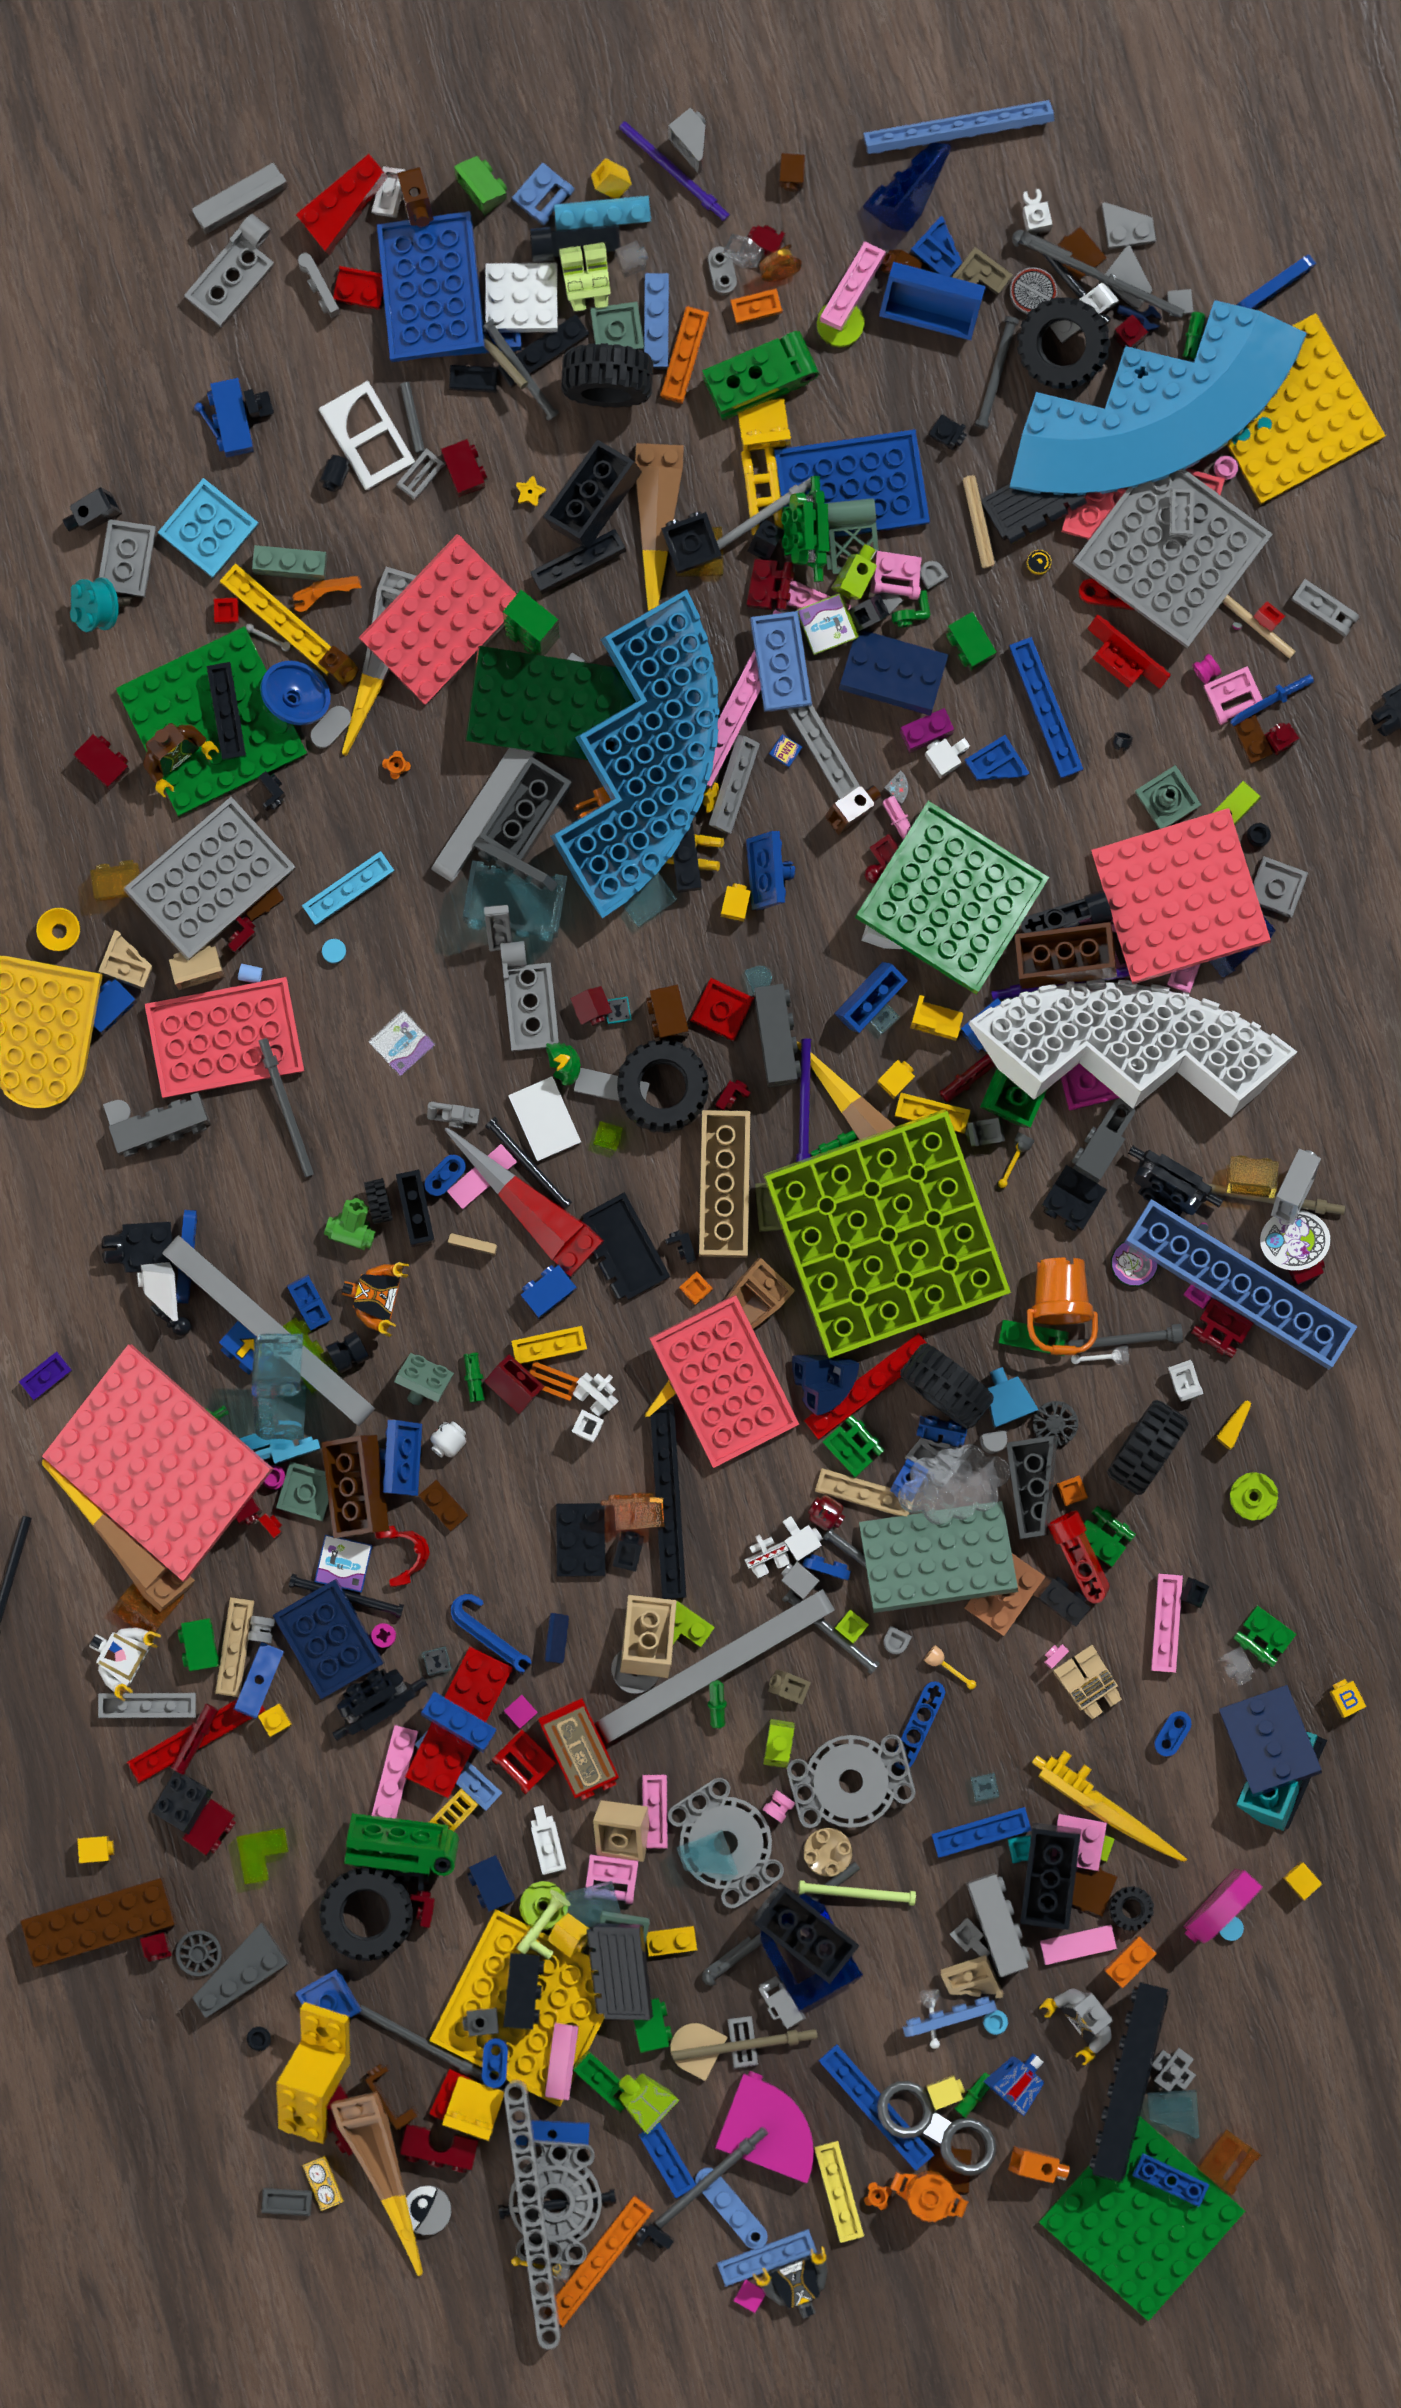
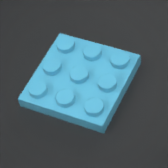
[158,478,259,579]

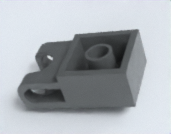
[1071,1099,1135,1183]

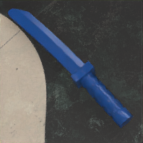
[1230,674,1314,726]

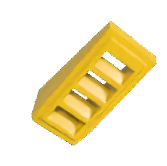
[1215,1400,1251,1450]
[428,1788,479,1831]

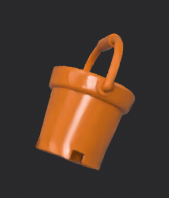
[1027,1257,1098,1355]

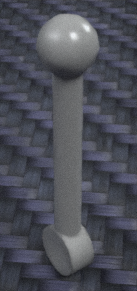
[245,624,291,652]

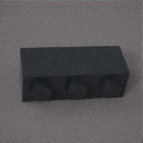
[396,1169,435,1247]
[504,1952,544,2030]

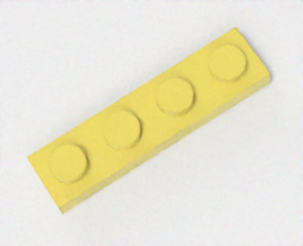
[814,2141,864,2243]

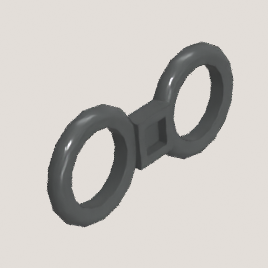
[877,2081,996,2176]

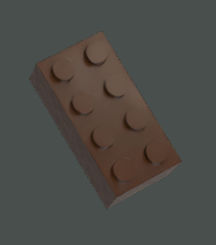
[1015,922,1117,989]
[321,1435,390,1538]

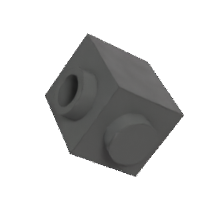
[463,2008,499,2036]

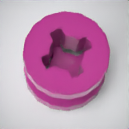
[1192,654,1222,684]
[371,1623,396,1648]

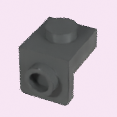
[966,1117,1005,1147]

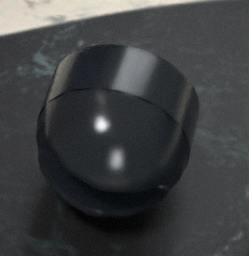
[1113,732,1133,752]

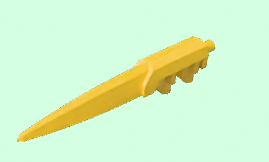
[1032,1750,1187,1862]

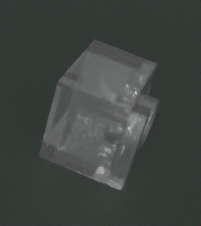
[722,234,764,268]
[1218,1647,1255,1686]

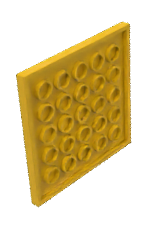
[1226,313,1386,505]
[429,1909,604,2107]

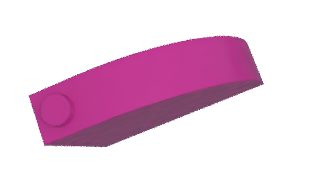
[1183,1869,1262,1943]
[715,2071,813,2183]

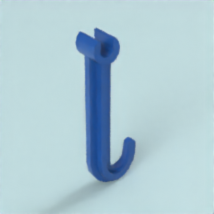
[451,1594,532,1674]

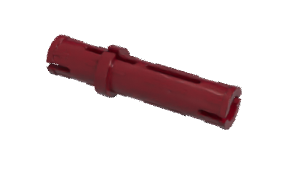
[939,1053,995,1104]
[171,1703,219,1775]

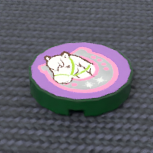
[1110,1241,1158,1287]

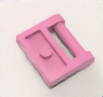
[871,551,921,600]
[1203,666,1263,725]
[584,1855,638,1905]

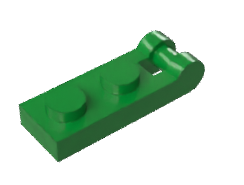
[998,1319,1069,1356]
[573,2050,625,2113]

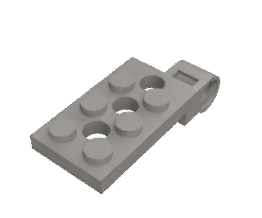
[184,214,275,327]
[500,941,559,1052]

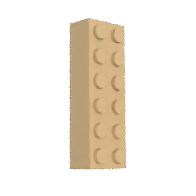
[699,1110,750,1258]

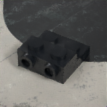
[661,511,723,574]
[1041,1165,1107,1232]

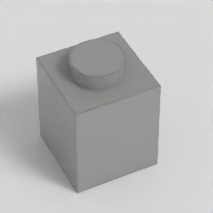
[781,1562,819,1599]

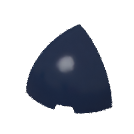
[792,1355,859,1415]

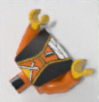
[342,1262,409,1337]

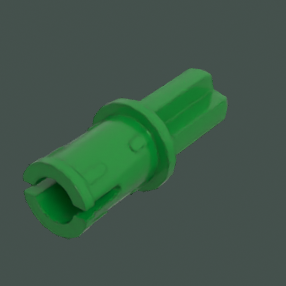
[1182,312,1206,360]
[708,1680,727,1728]
[954,2073,990,2118]

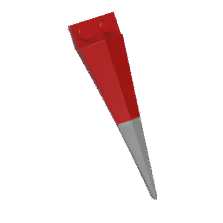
[445,1128,604,1277]

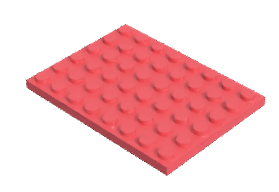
[42,1344,273,1581]

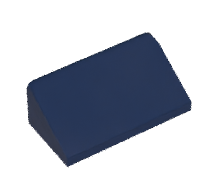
[545,1613,569,1663]

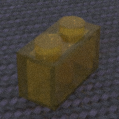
[90,860,141,902]
[1226,1155,1279,1198]

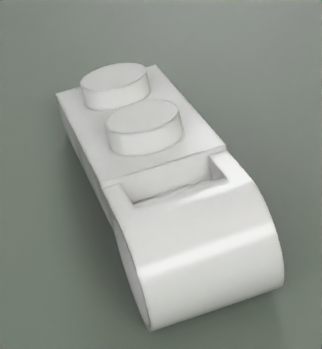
[1050,282,1119,343]

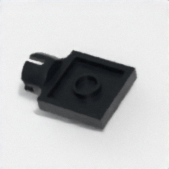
[1371,683,1401,736]
[102,1222,174,1273]

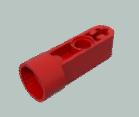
[1047,1510,1110,1603]

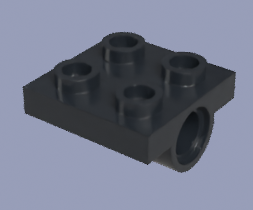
[151,1771,213,1834]

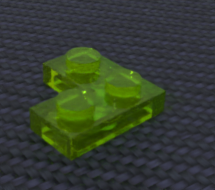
[236,1828,289,1884]

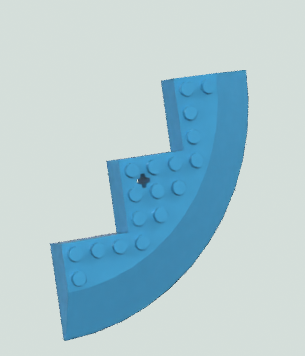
[1010,300,1307,495]
[550,589,719,918]

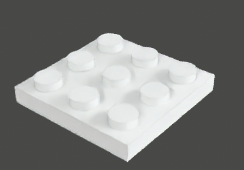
[486,263,557,333]

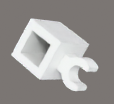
[1022,189,1052,235]
[925,738,970,779]
[783,1517,823,1562]

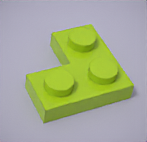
[673,1600,715,1647]

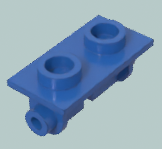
[916,1415,967,1447]

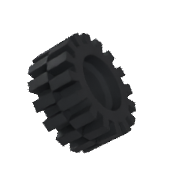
[364,1178,393,1224]
[1109,1886,1154,1931]

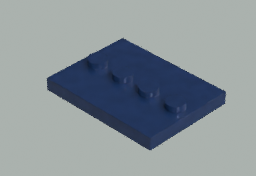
[839,629,948,716]
[273,1579,385,1699]
[1219,1685,1322,1797]

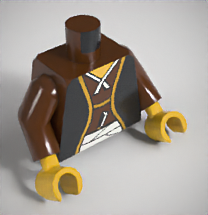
[143,723,219,797]

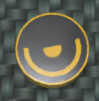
[1027,550,1051,575]

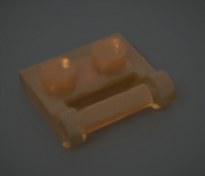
[1198,2129,1261,2195]

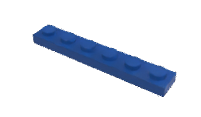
[1009,637,1083,779]
[819,2044,934,2171]

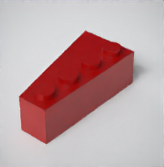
[296,154,388,255]

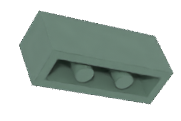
[252,545,327,581]

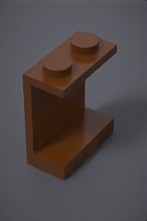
[365,2063,419,2130]

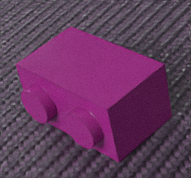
[900,708,954,753]

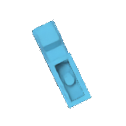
[239,1428,321,1464]

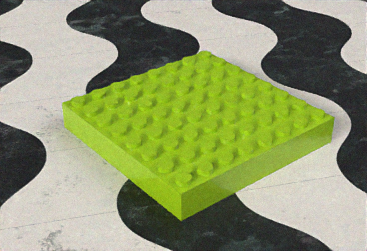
[763,1109,1011,1358]

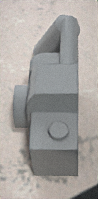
[427,1102,480,1129]
[759,1976,806,2029]

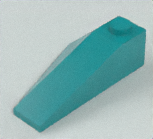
[1237,1731,1317,1831]

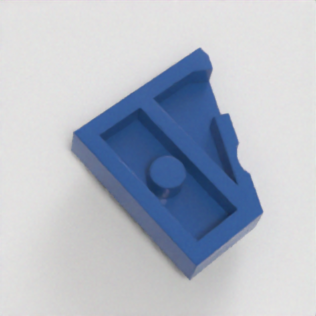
[911,216,962,277]
[964,735,1030,781]

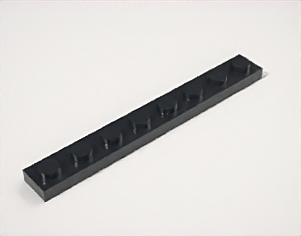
[650,1404,687,1599]

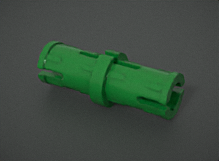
[463,1353,485,1403]

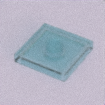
[622,873,677,928]
[565,1881,621,1928]

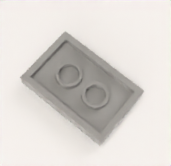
[99,519,156,598]

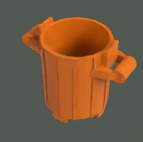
[890,2170,969,2222]

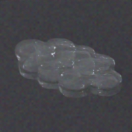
[898,1444,1011,1525]

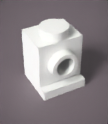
[572,1410,604,1443]

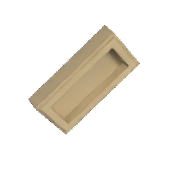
[448,1233,497,1255]

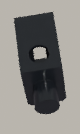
[63,487,122,532]

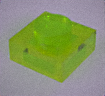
[593,1121,623,1151]

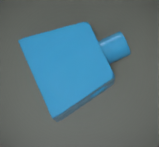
[988,1367,1038,1428]

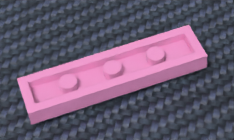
[820,242,886,331]
[1151,1574,1183,1673]
[372,1725,418,1819]

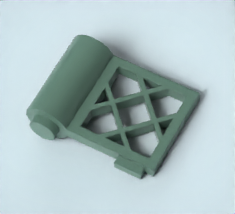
[826,498,879,574]

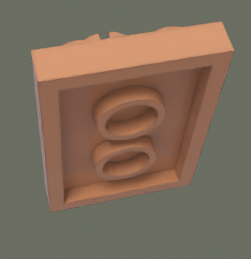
[964,1553,1045,1636]

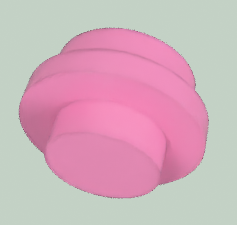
[1214,456,1238,480]

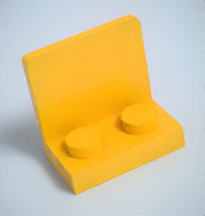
[738,399,791,451]
[442,2077,504,2141]

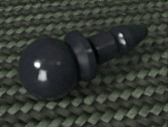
[151,1305,191,1336]

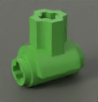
[324,1198,376,1250]

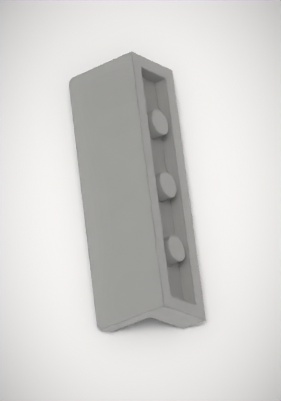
[192,163,288,234]

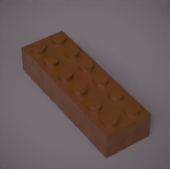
[20,1877,177,1967]

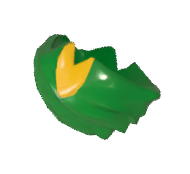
[546,1042,581,1085]

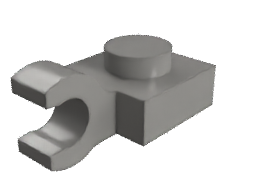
[950,1918,990,1957]

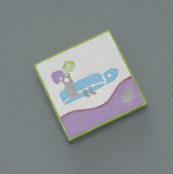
[797,593,859,655]

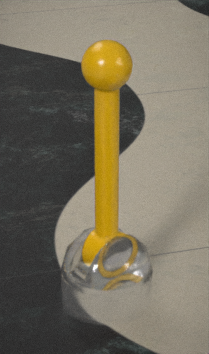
[511,2256,571,2283]

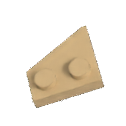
[98,930,152,990]
[941,1955,1003,1998]

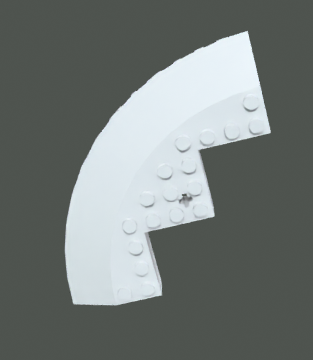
[969,979,1297,1117]

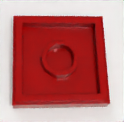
[690,978,754,1042]

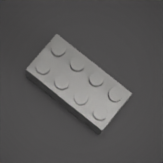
[966,1873,1031,1977]

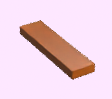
[660,306,709,404]

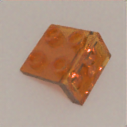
[601,1493,664,1530]
[112,1582,184,1633]

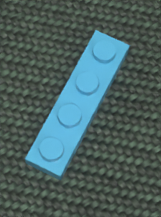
[554,196,651,230]
[302,851,395,926]

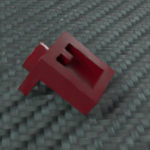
[228,916,256,955]
[715,1080,751,1111]
[410,1890,436,1928]

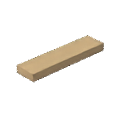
[815,1468,913,1517]
[215,1597,255,1697]

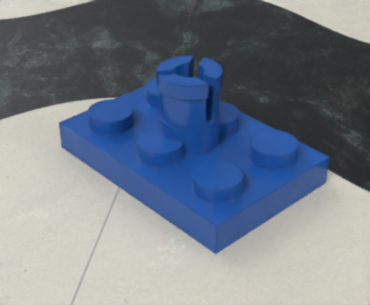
[746,831,795,910]
[379,1420,422,1496]

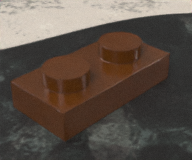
[1232,714,1273,765]
[418,1479,469,1532]

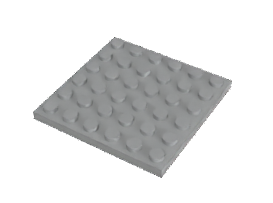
[1072,469,1272,648]

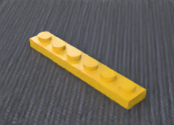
[220,563,331,676]

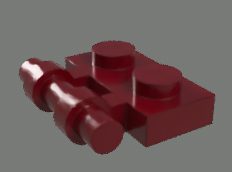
[747,559,795,611]
[1191,1298,1254,1358]

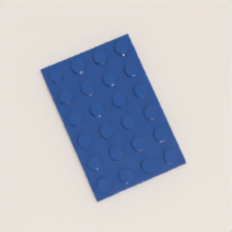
[377,211,485,362]
[774,429,930,538]

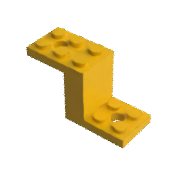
[277,2002,350,2144]

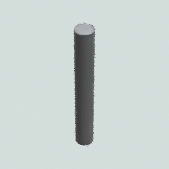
[400,382,425,453]

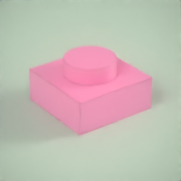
[1044,1645,1069,1669]

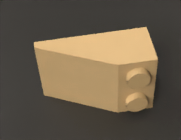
[620,1595,676,1678]

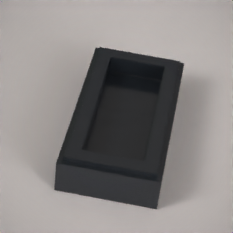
[449,365,498,393]

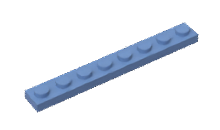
[864,100,1054,154]

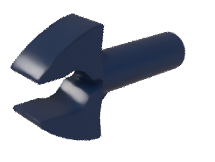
[1117,305,1162,331]

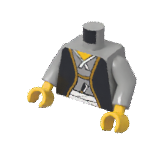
[1039,1989,1113,2065]

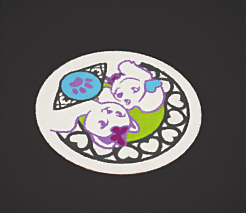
[1260,1210,1330,1270]

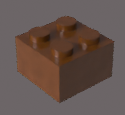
[646,984,689,1041]

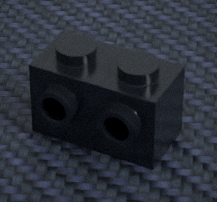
[1033,1576,1091,1627]

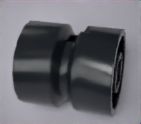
[326,1331,370,1374]

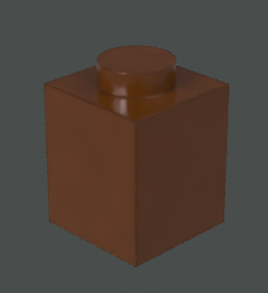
[779,153,805,191]

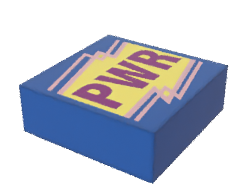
[769,734,802,768]

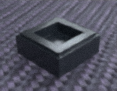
[1180,1577,1209,1608]

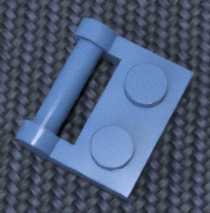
[512,162,575,225]

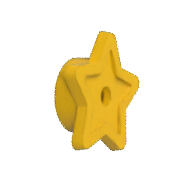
[516,476,546,507]
[702,783,719,812]

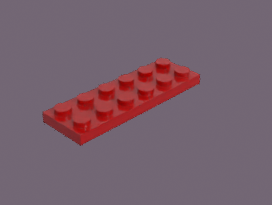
[405,1647,513,1799]

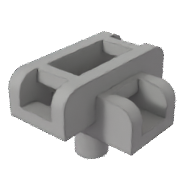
[1152,2048,1196,2092]

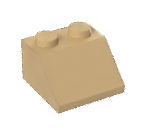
[169,944,225,990]
[593,1800,649,1862]

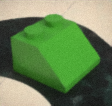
[454,156,508,216]

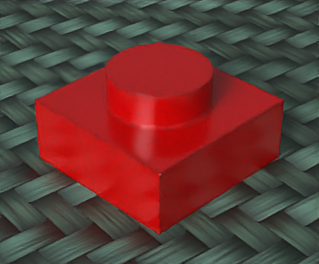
[214,598,239,624]
[1253,601,1285,632]
[258,1513,283,1539]

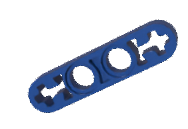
[1237,254,1316,309]
[176,1209,197,1304]
[894,1681,945,1769]

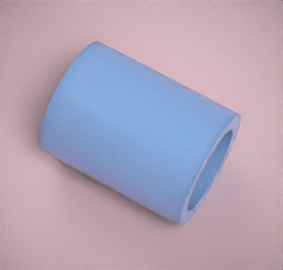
[238,963,263,983]

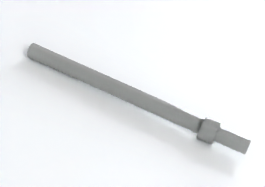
[717,478,811,550]

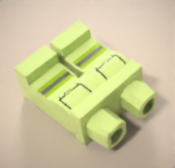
[559,243,611,311]

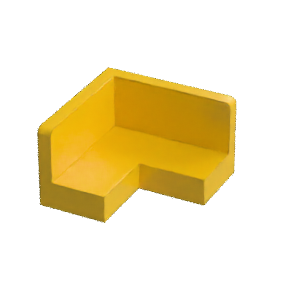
[910,995,963,1041]

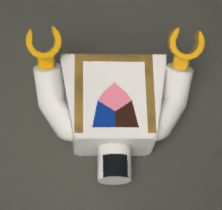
[89,1628,161,1702]

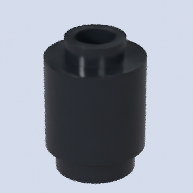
[319,455,349,492]

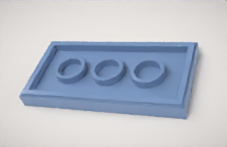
[750,611,812,712]

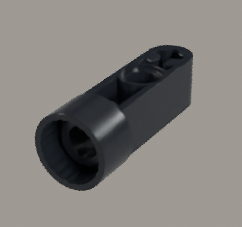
[530,226,621,262]
[1021,890,1113,933]

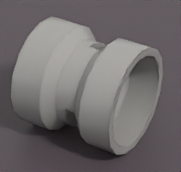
[248,1616,275,1643]

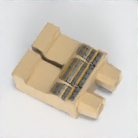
[1053,1645,1122,1719]

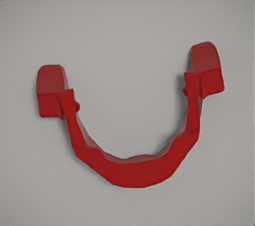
[374,1525,429,1587]

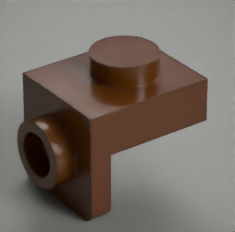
[881,249,923,273]
[318,646,360,687]

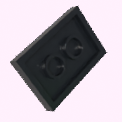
[556,1503,605,1577]

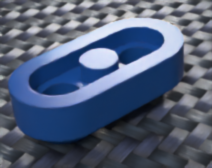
[425,1155,466,1197]
[802,1554,851,1581]
[1154,1711,1192,1756]
[482,2038,508,2088]

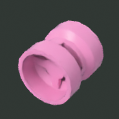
[762,1790,796,1823]

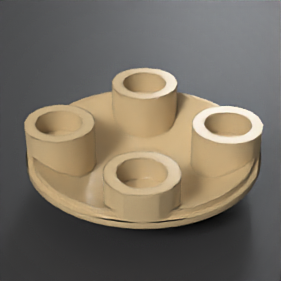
[804,1828,852,1877]

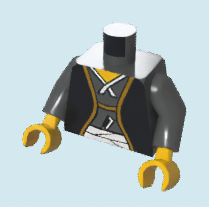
[753,2247,828,2318]

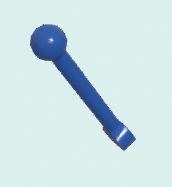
[195,403,221,445]

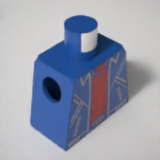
[984,2053,1044,2116]

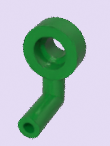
[891,590,931,628]

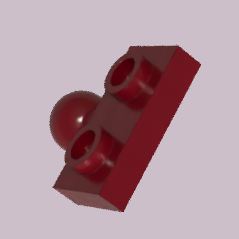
[864,834,899,884]

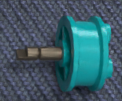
[70,577,135,632]

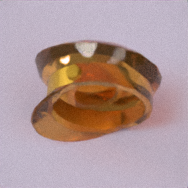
[759,244,802,282]

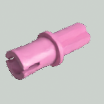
[882,796,912,839]

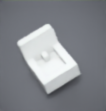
[1168,1360,1203,1401]

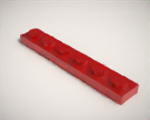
[804,1333,926,1440]

